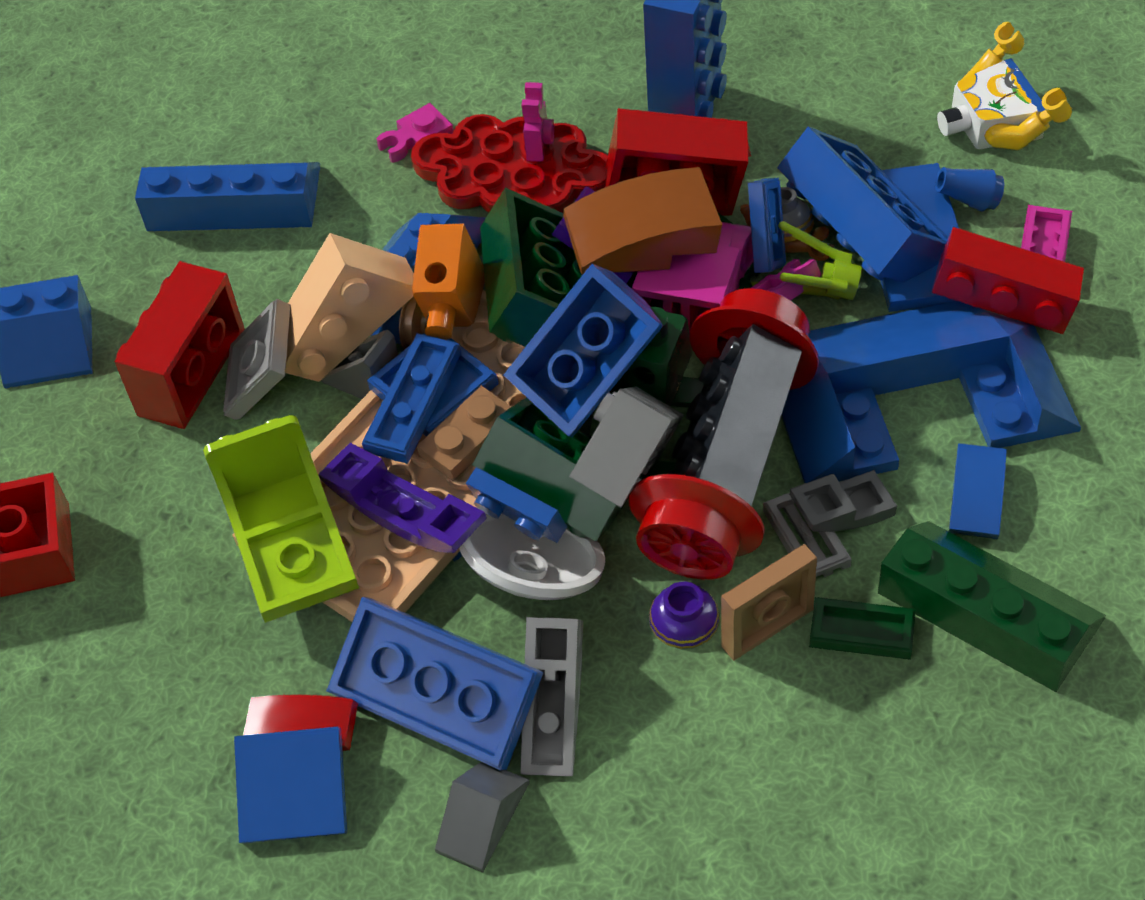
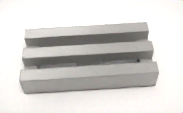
[763,492,851,577]

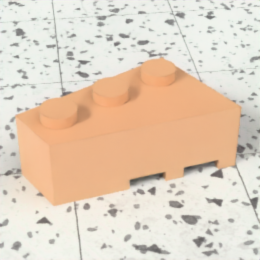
[285,233,414,382]

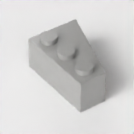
[569,386,684,507]

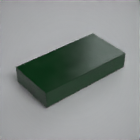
[809,597,916,660]

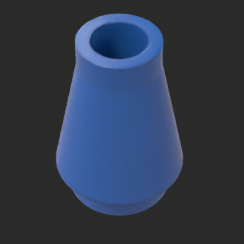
[935,167,1004,212]

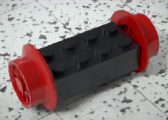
[629,288,819,580]

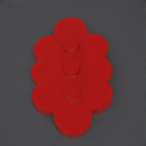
[411,114,608,213]

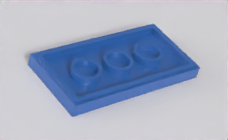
[880,163,959,312]
[326,597,544,770]

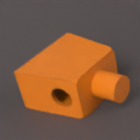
[412,224,485,340]

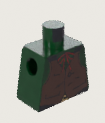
[621,307,692,407]

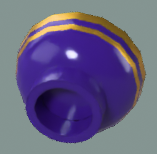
[649,581,720,649]

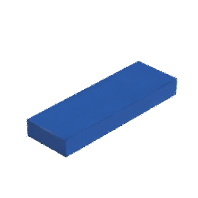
[362,333,461,464]

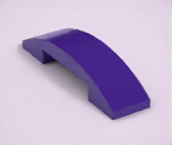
[318,443,487,553]

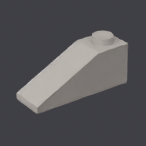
[521,617,583,776]

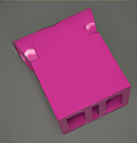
[631,222,754,333]

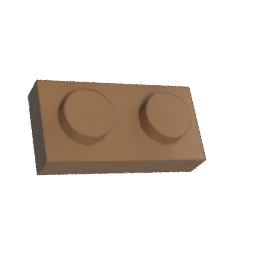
[417,385,512,481]

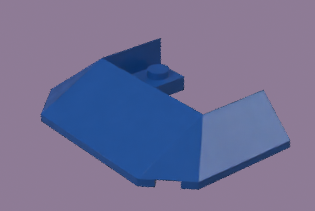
[781,301,1081,483]

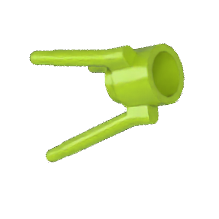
[751,221,862,301]

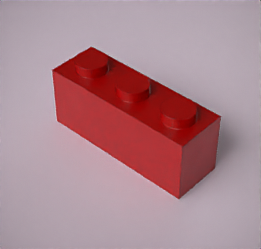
[932,227,1084,334]

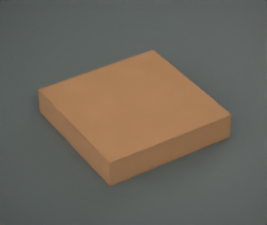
[721,544,817,661]

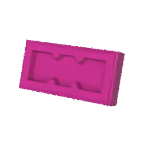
[1021,205,1072,262]

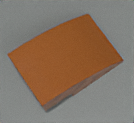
[563,167,722,274]

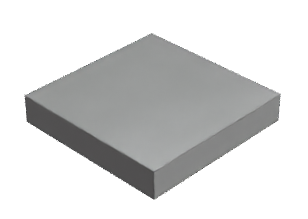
[223,299,290,420]

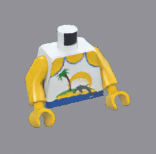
[937,22,1072,150]

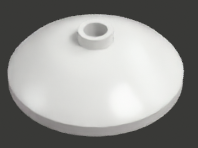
[459,514,605,600]

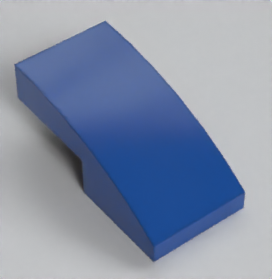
[949,443,1007,539]

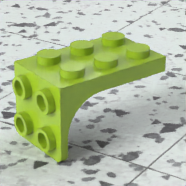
[203,415,359,623]

